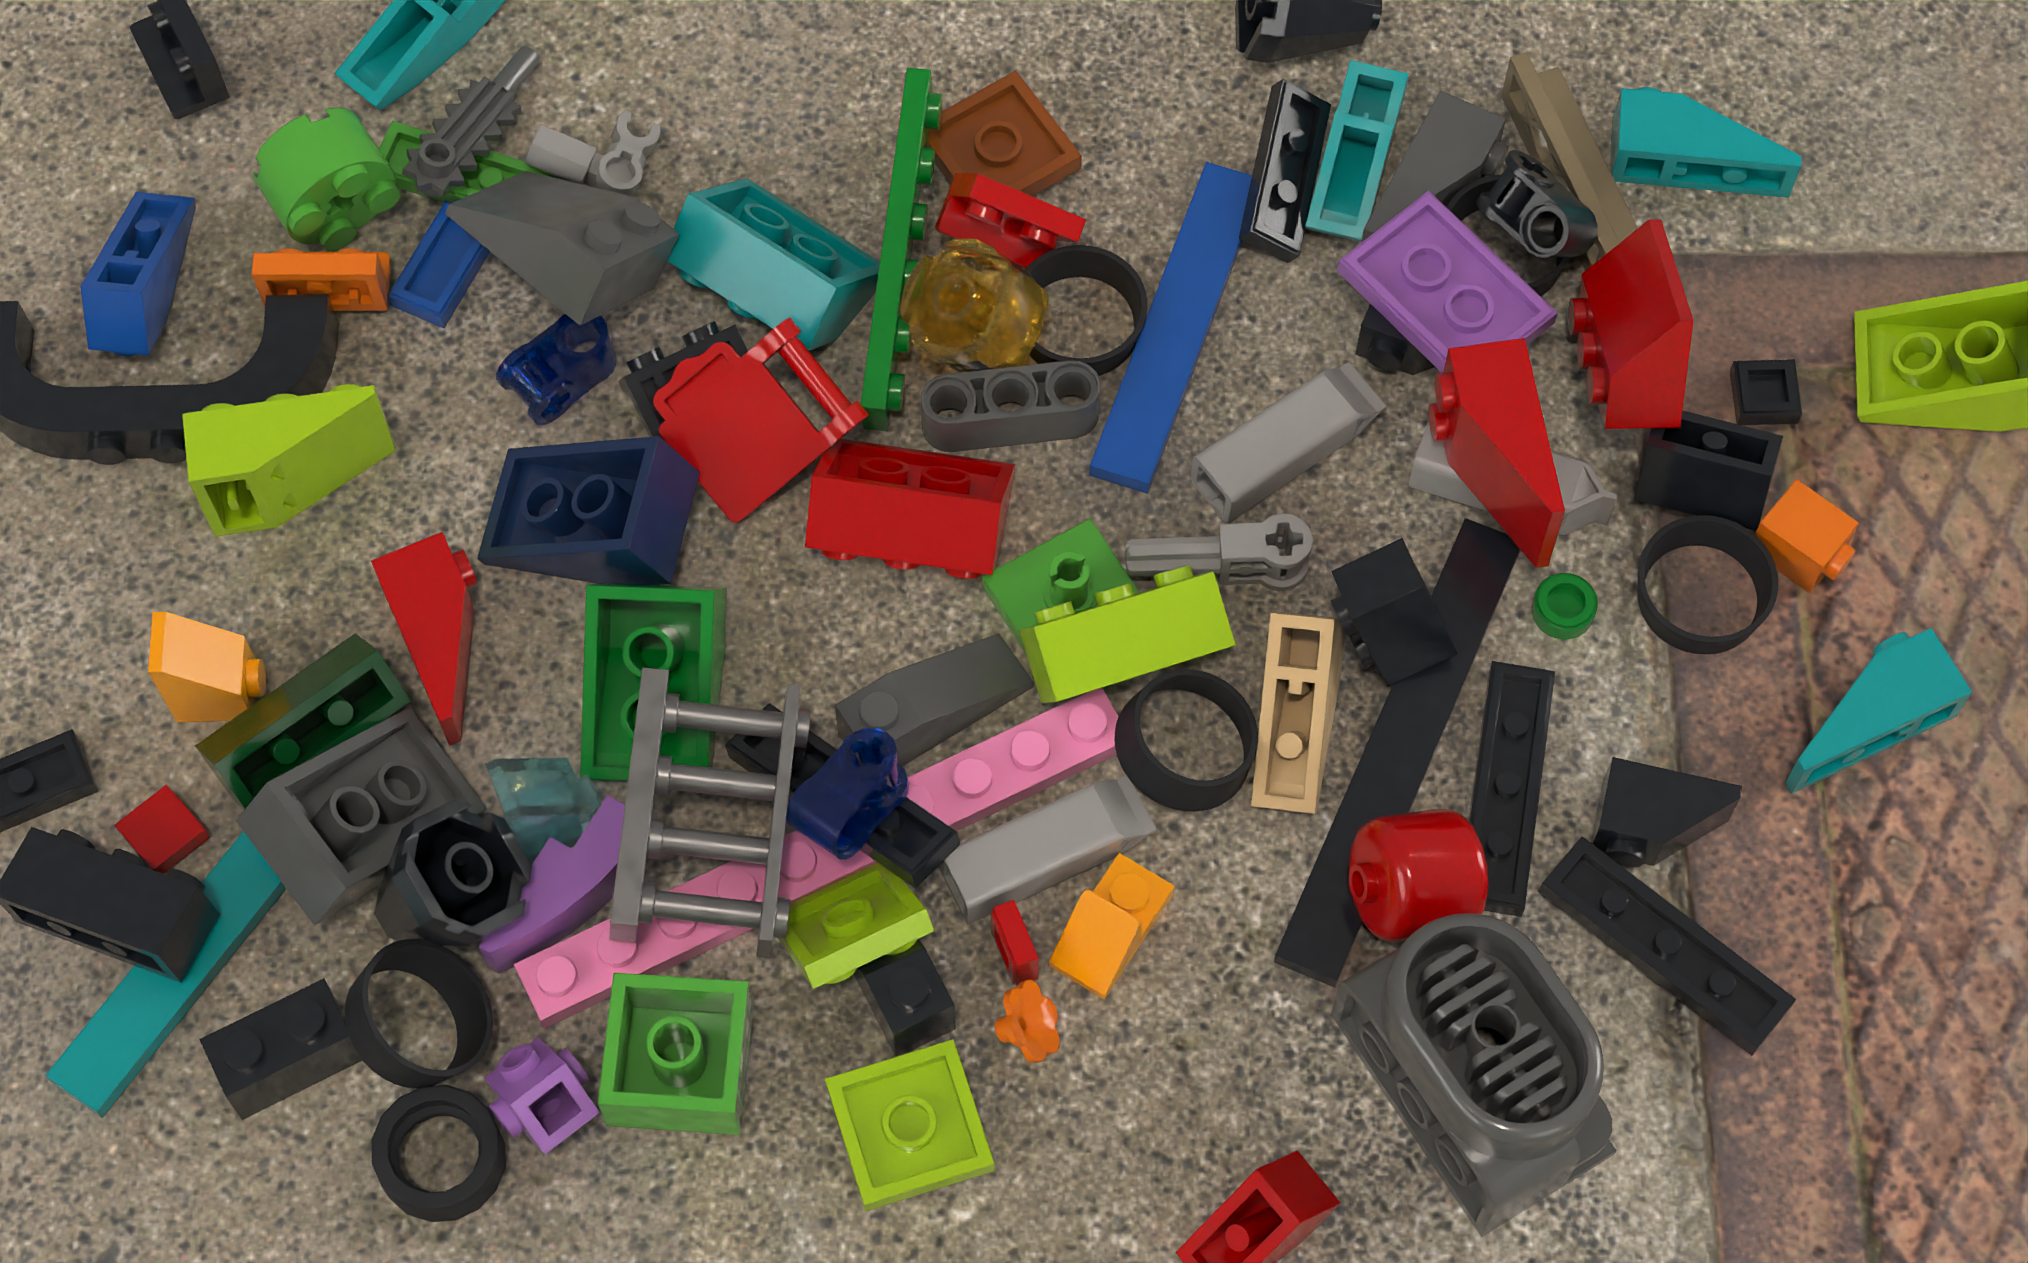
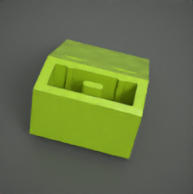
[182,384,395,537]

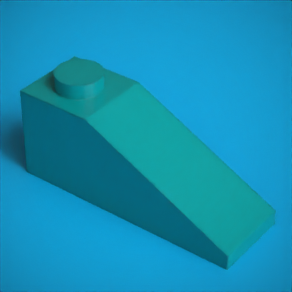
[1610,87,1801,198]
[1785,628,1972,794]

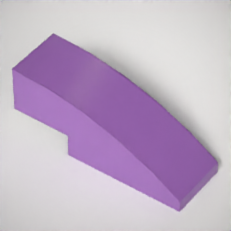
[479,795,625,974]

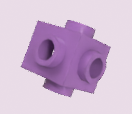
[484,1037,600,1154]

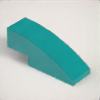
[334,0,506,111]
[1305,60,1409,242]

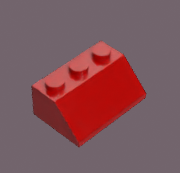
[1568,219,1694,429]
[805,439,1016,579]

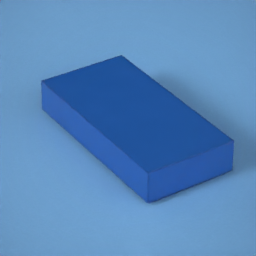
[387,200,490,328]

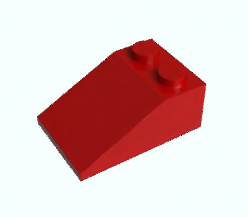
[1428,338,1565,568]

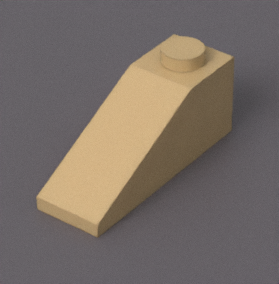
[1251,612,1345,814]

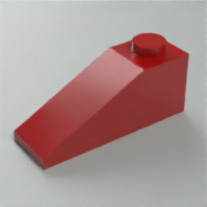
[371,532,478,746]

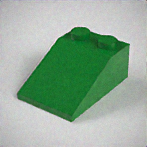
[580,583,727,781]

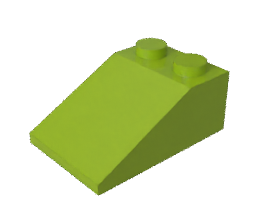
[1854,280,2028,432]

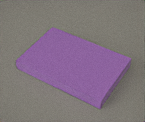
[1337,190,1557,373]

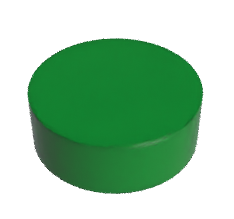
[1531,573,1598,640]

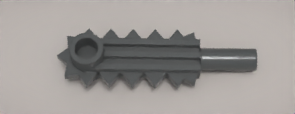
[402,46,540,197]

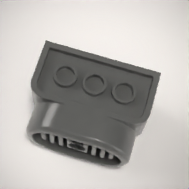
[1331,913,1617,1237]

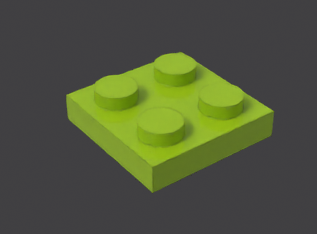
[778,863,934,989]
[825,1039,995,1212]

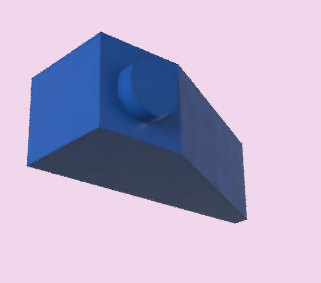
[80,192,196,356]

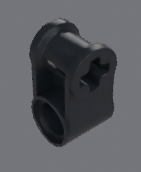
[1476,150,1598,258]

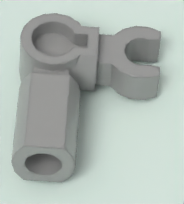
[525,111,660,197]

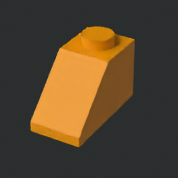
[148,611,266,722]

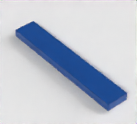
[1089,162,1252,494]

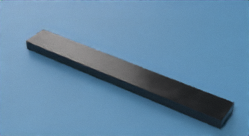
[1274,518,1521,988]

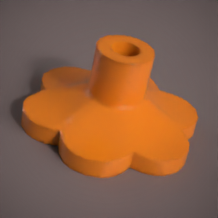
[995,980,1060,1063]

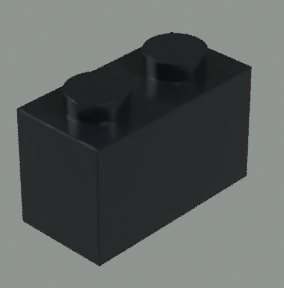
[1634,411,1783,531]
[1331,538,1458,686]
[199,978,363,1120]

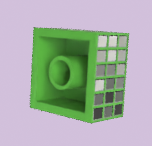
[598,973,754,1135]

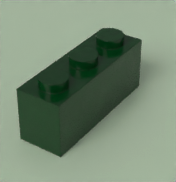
[195,633,411,810]

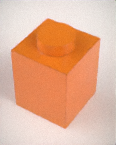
[1755,479,1859,593]

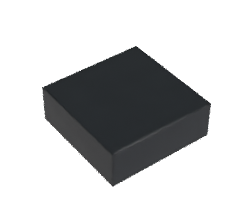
[1730,359,1802,425]

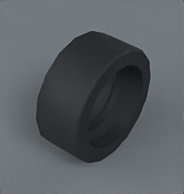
[371,1085,506,1222]

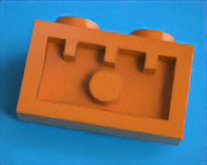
[251,248,392,311]

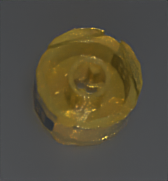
[900,239,1049,373]

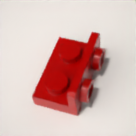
[935,173,1086,268]

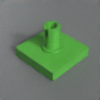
[982,518,1139,655]

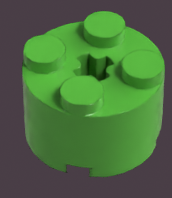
[253,107,401,251]

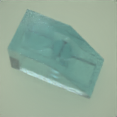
[485,758,601,865]

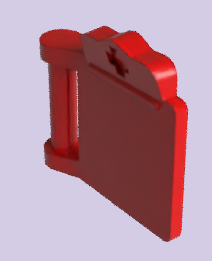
[653,317,869,523]

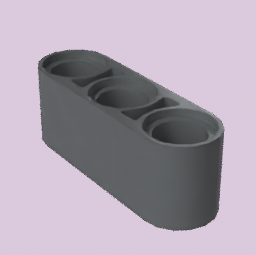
[921,361,1101,452]

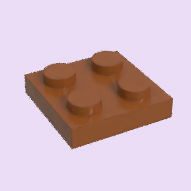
[926,70,1082,196]

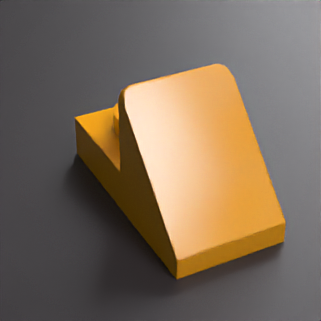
[1049,853,1175,1000]

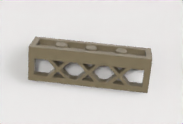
[1501,52,1638,271]

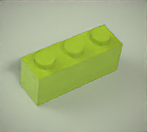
[1019,564,1236,703]

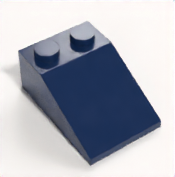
[477,436,700,585]

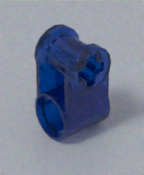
[496,314,617,425]
[786,728,909,860]

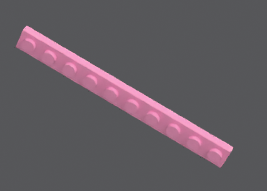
[513,688,1119,1029]

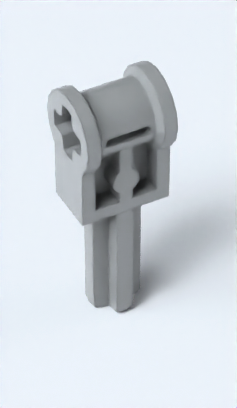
[1125,513,1313,592]

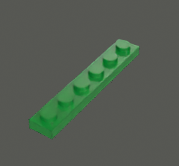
[860,67,943,431]

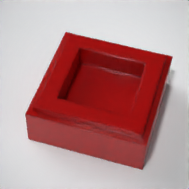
[114,784,210,874]
[991,900,1039,986]

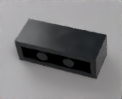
[0,827,220,983]

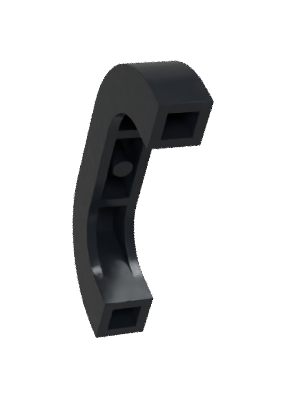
[0,294,339,465]

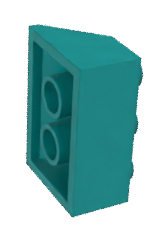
[667,178,880,351]

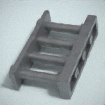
[609,667,811,958]

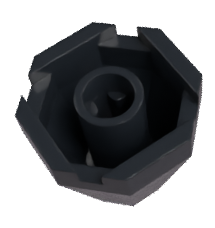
[1235,0,1382,63]
[374,799,532,946]

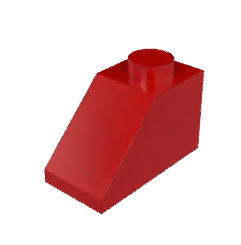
[1175,1150,1341,1263]

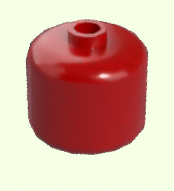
[1349,808,1489,943]

